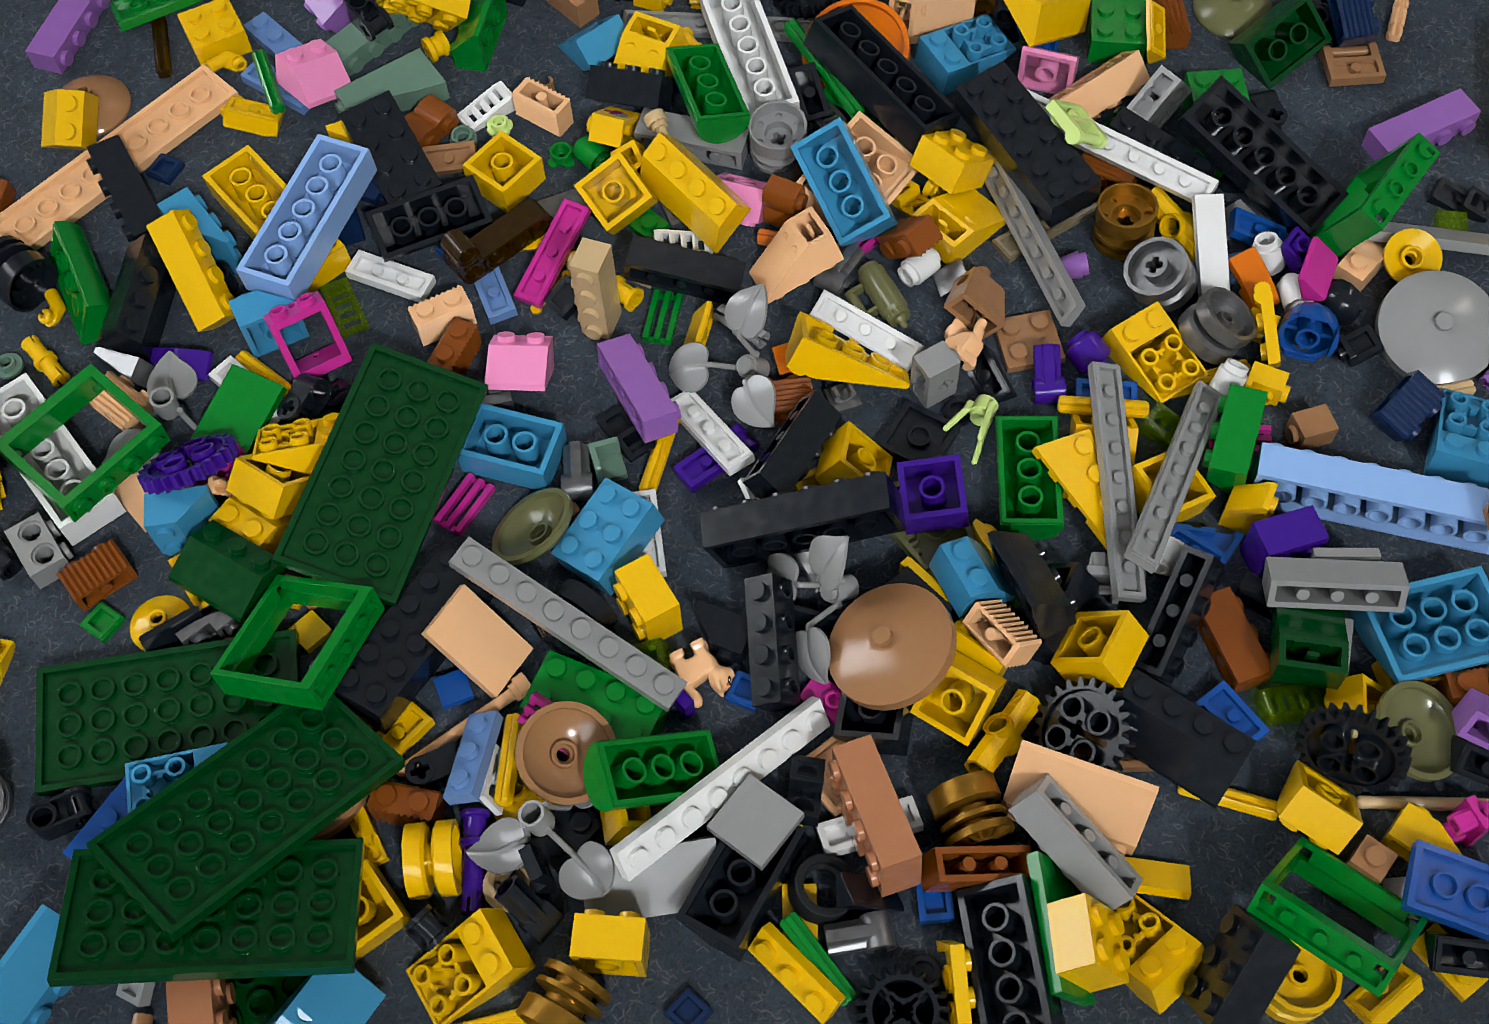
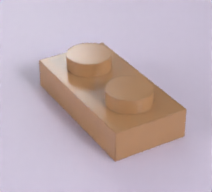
[422,140,477,175]

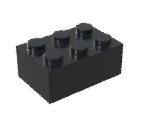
[1181,903,1301,1024]

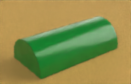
[665,43,751,144]
[49,221,111,346]
[995,416,1064,540]
[583,729,720,812]

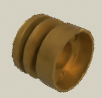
[1092,182,1159,261]
[926,771,1015,847]
[515,958,612,1024]

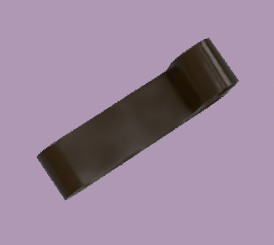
[441,198,553,285]

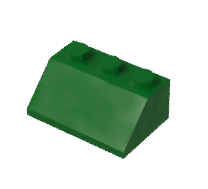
[450,0,508,72]
[1202,384,1268,495]

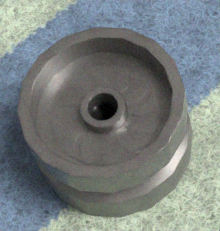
[1123,236,1198,312]
[1178,286,1258,365]

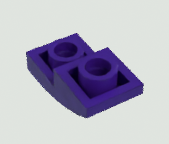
[1279,226,1311,274]
[150,348,214,382]

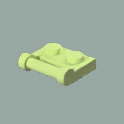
[1045,99,1108,150]

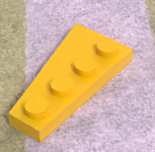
[1031,429,1107,550]

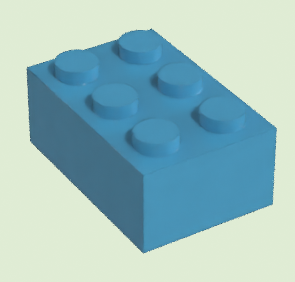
[458,403,568,490]
[551,477,665,596]

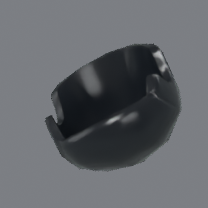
[1315,279,1362,327]

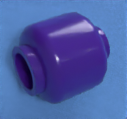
[1066,329,1111,374]

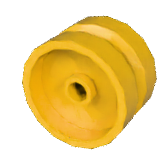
[402,819,463,900]
[1265,940,1343,1024]

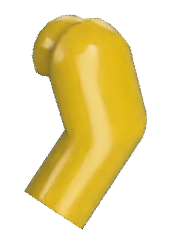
[204,51,247,73]
[38,288,67,327]

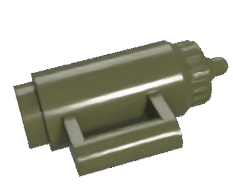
[844,261,911,328]

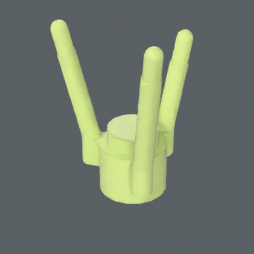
[943,394,999,465]

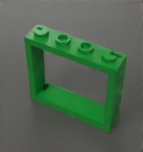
[1309,132,1440,257]
[0,363,171,523]
[210,574,385,711]
[1246,836,1429,998]

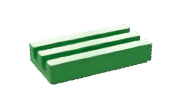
[642,289,683,346]

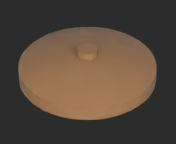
[829,583,957,711]

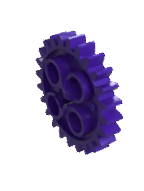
[137,433,240,495]

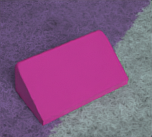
[1298,237,1339,301]

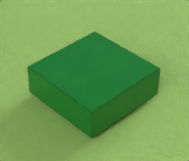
[79,601,126,644]

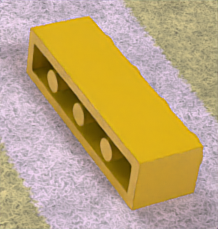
[146,209,235,332]

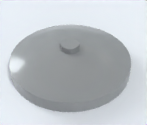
[1375,270,1489,385]

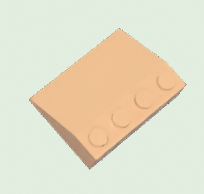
[796,111,918,227]
[1001,740,1159,857]

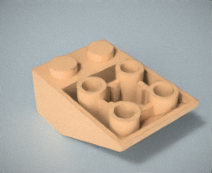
[889,0,976,44]
[749,206,844,304]

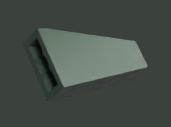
[334,48,450,114]

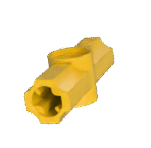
[1151,187,1196,262]
[964,689,1041,773]

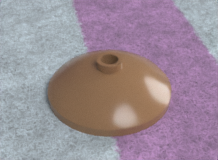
[61,74,131,137]
[515,701,616,805]

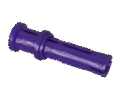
[459,808,491,915]

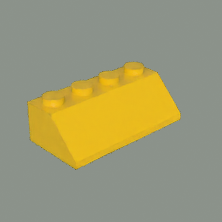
[1004,0,1091,47]
[640,132,752,253]

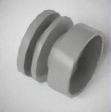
[748,100,808,175]

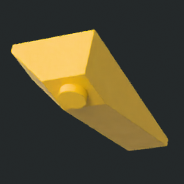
[785,311,910,389]

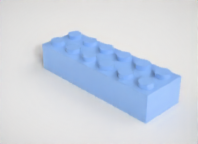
[236,134,377,301]

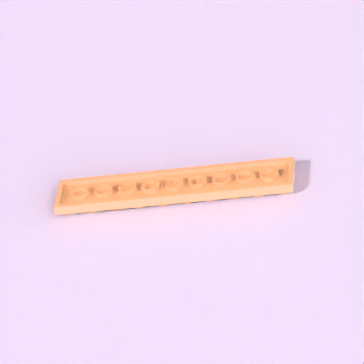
[0,64,239,251]

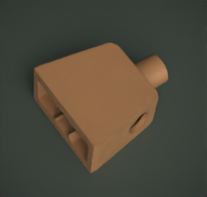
[944,266,1005,339]

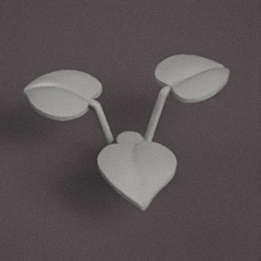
[669,284,776,428]
[102,351,198,474]
[767,535,859,684]
[466,800,615,900]

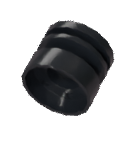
[0,235,58,312]
[531,578,618,663]

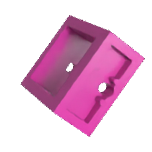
[263,291,353,379]

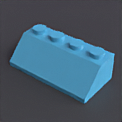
[790,117,899,247]
[0,904,72,1024]

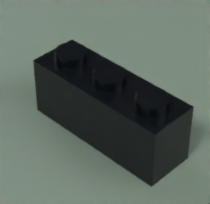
[585,61,675,112]

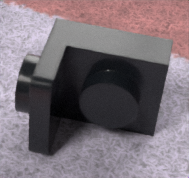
[544,274,577,321]

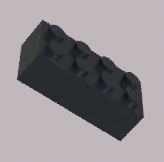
[338,90,442,205]

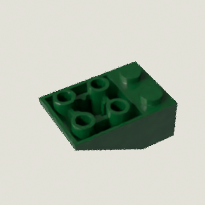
[1269,607,1349,690]

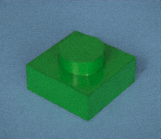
[629,209,670,239]

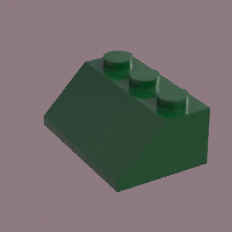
[1228,0,1332,89]
[168,520,285,623]

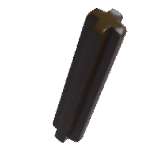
[151,16,172,78]

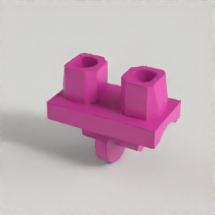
[1442,794,1489,847]

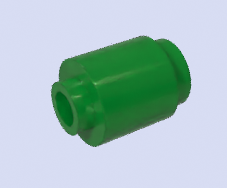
[573,135,611,172]

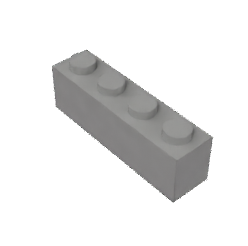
[634,107,750,170]
[1262,557,1410,613]
[1008,773,1143,910]

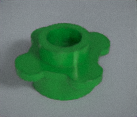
[547,142,575,168]

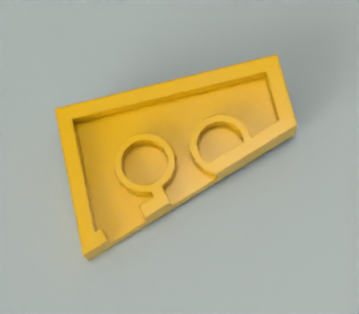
[936,939,976,1024]

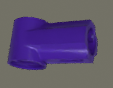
[1031,344,1066,404]

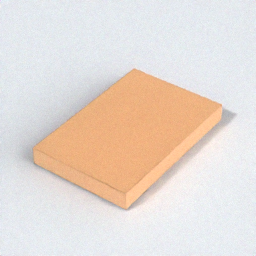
[421,584,534,698]

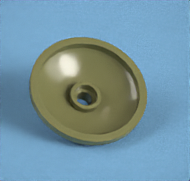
[1192,0,1273,39]
[492,487,573,565]
[1376,680,1464,782]

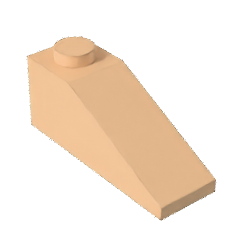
[1333,240,1386,292]

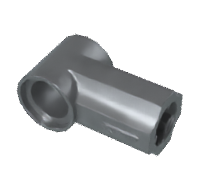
[813,243,865,298]
[561,441,594,502]
[823,910,897,957]

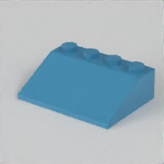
[1348,566,1489,684]

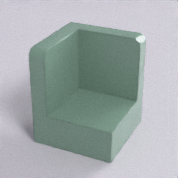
[588,437,628,485]

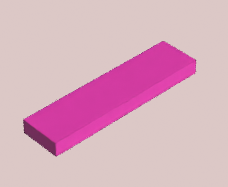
[514,198,591,309]

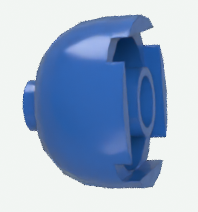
[1277,302,1340,362]

